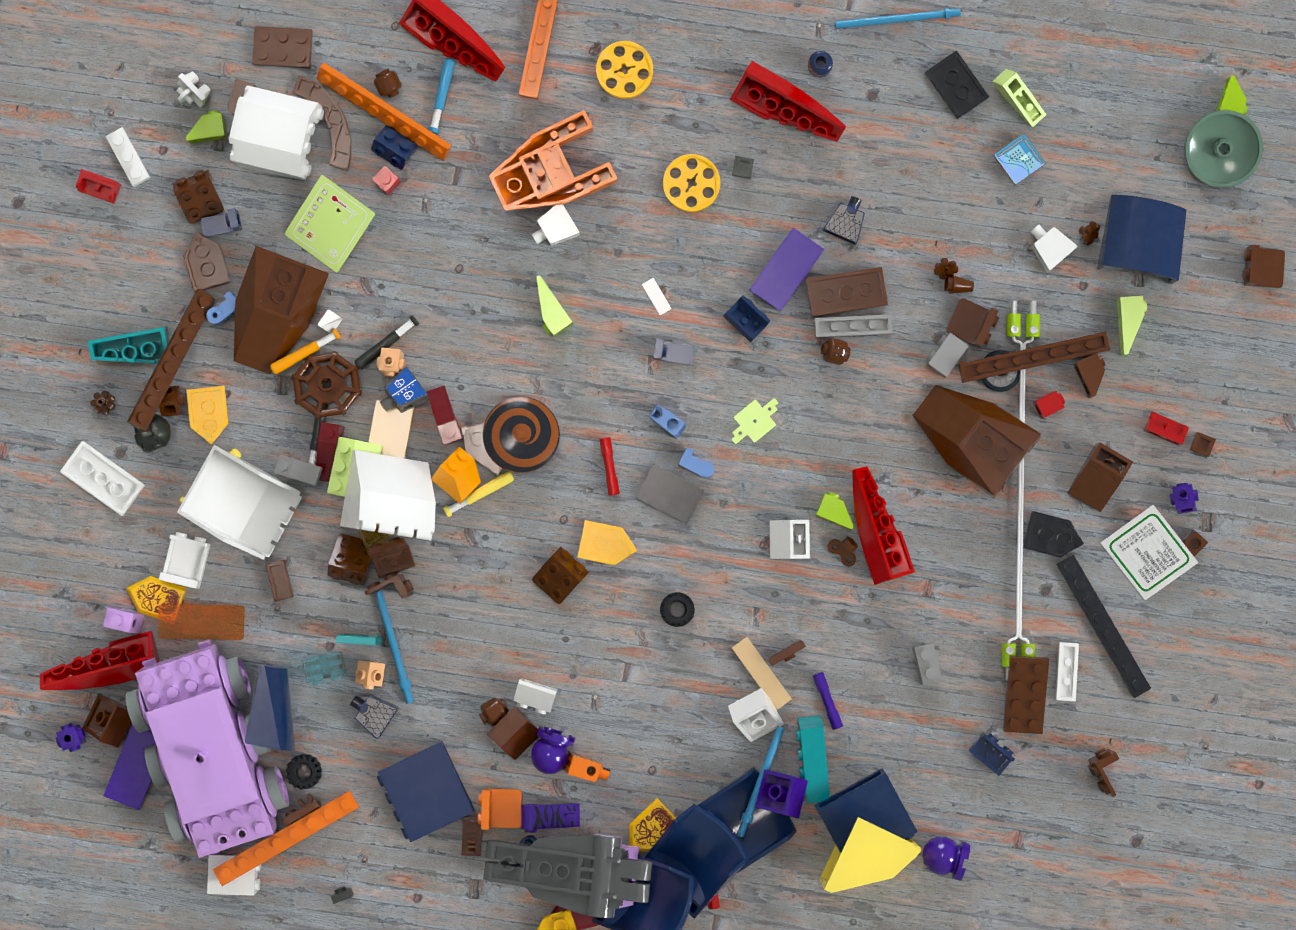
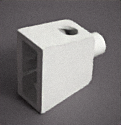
[531,204,580,246]
[1031,225,1078,272]

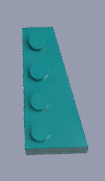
[87,326,170,364]
[796,715,830,803]

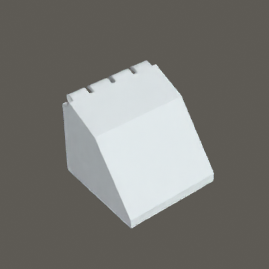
[177,445,302,560]
[340,450,436,541]

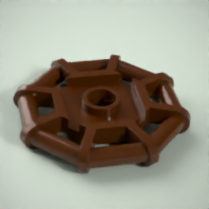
[291,351,362,419]

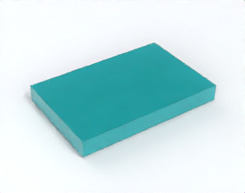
[336,634,382,645]

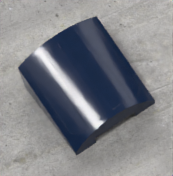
[1097,195,1187,284]
[245,663,295,751]
[697,767,797,874]
[645,804,749,919]
[592,855,694,930]

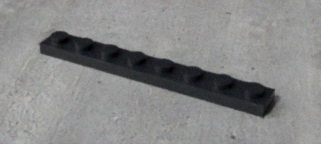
[1056,555,1151,698]

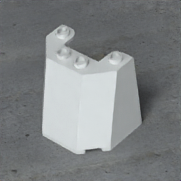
[229,86,324,181]

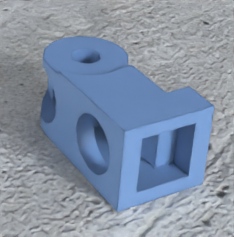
[207,291,236,325]
[649,404,687,439]
[678,447,714,478]

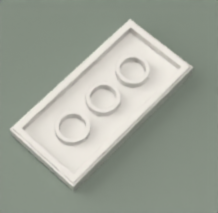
[60,441,145,516]

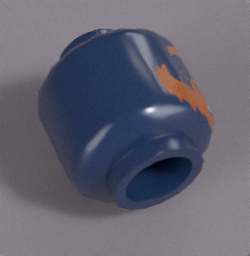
[808,51,833,78]

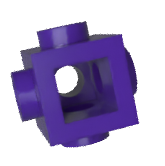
[1170,483,1199,514]
[56,723,86,752]

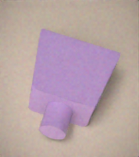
[103,606,145,633]

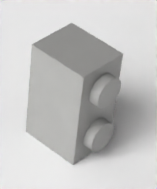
[926,333,969,378]
[912,642,942,685]

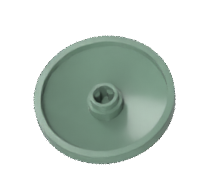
[1184,110,1263,187]

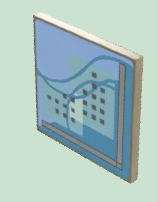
[993,133,1046,186]

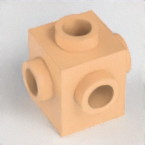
[377,348,406,378]
[355,660,385,689]

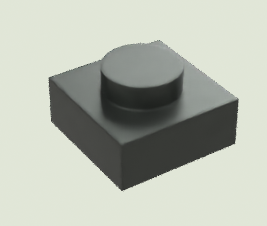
[732,156,754,179]
[331,886,354,904]

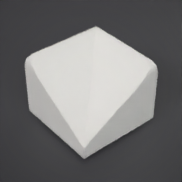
[318,310,343,333]

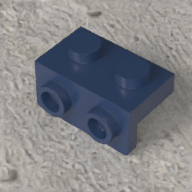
[371,125,418,170]
[723,295,770,343]
[968,733,1015,776]

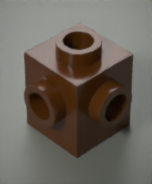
[159,386,185,416]

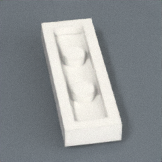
[106,127,151,187]
[1055,642,1079,701]

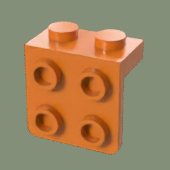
[478,788,522,830]

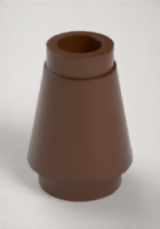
[944,275,974,294]

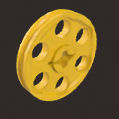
[596,41,653,99]
[663,154,720,212]

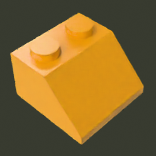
[431,446,481,504]

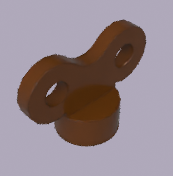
[827,536,858,567]

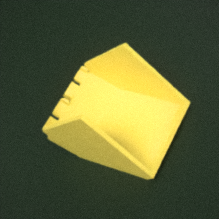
[819,817,921,893]

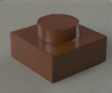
[1190,432,1216,457]

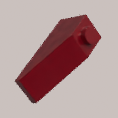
[427,385,463,446]
[316,422,345,482]

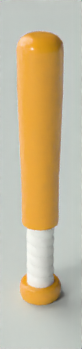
[270,328,341,374]

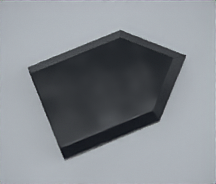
[1023,511,1084,558]

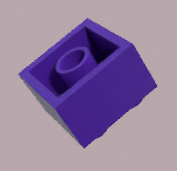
[755,769,808,819]

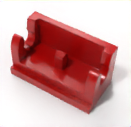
[76,169,121,204]
[1143,411,1189,446]

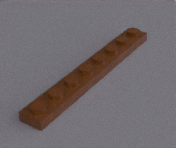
[127,289,215,432]
[958,331,1110,383]

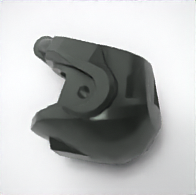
[133,414,171,453]

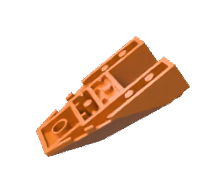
[489,110,618,211]

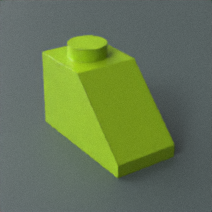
[1216,75,1248,115]
[186,111,228,144]
[816,492,853,530]

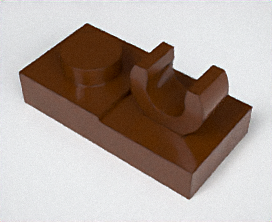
[282,793,322,827]
[461,816,482,856]

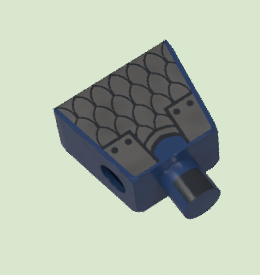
[823,196,865,245]
[350,695,399,739]

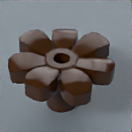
[1079,221,1100,246]
[934,258,958,279]
[90,391,115,415]

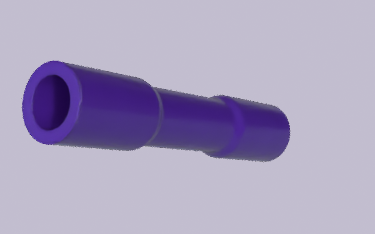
[813,672,843,730]

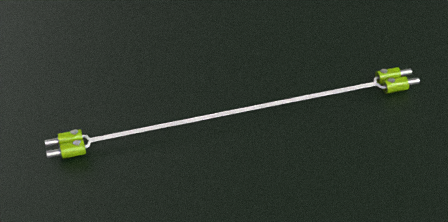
[1001,300,1040,680]

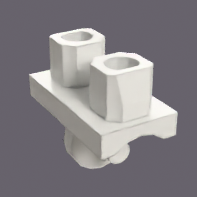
[177,71,211,108]

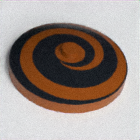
[483,397,560,473]

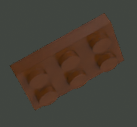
[252,26,313,69]

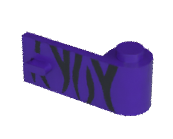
[521,803,580,833]

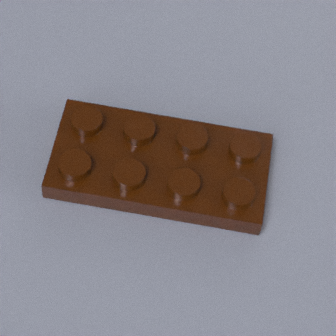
[806,267,888,317]
[1003,655,1049,734]

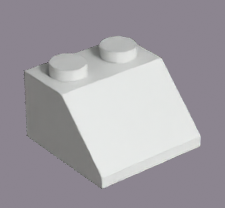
[513,678,558,715]
[728,688,784,742]

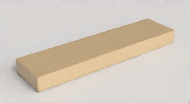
[731,637,792,710]

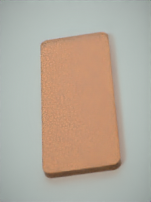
[158,604,245,640]

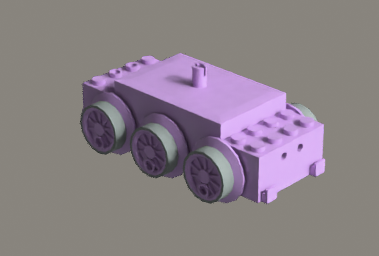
[125,639,290,858]

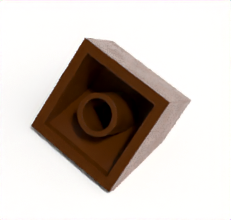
[82,694,132,748]
[487,706,539,760]

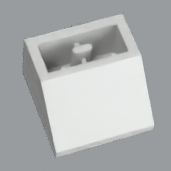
[770,520,810,559]

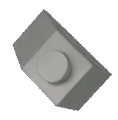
[274,455,323,486]

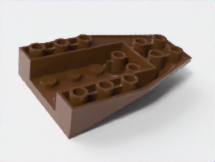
[234,246,329,374]
[913,385,1041,499]

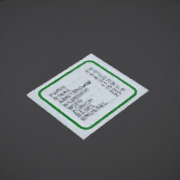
[1101,505,1198,600]

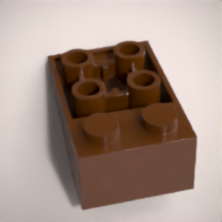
[1067,442,1133,512]

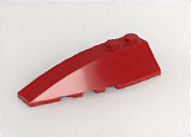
[398,0,506,82]
[730,61,846,142]
[852,466,915,585]
[40,631,159,690]

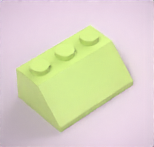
[327,437,383,497]

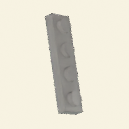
[814,314,892,338]

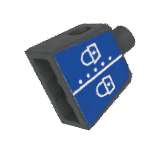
[380,366,429,413]

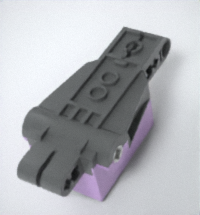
[483,834,652,918]

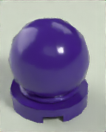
[531,726,576,774]
[922,837,970,881]

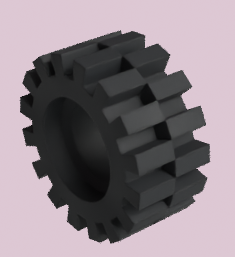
[660,592,695,627]
[285,754,322,790]

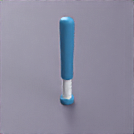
[428,59,455,134]

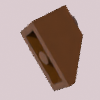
[1073,353,1105,398]

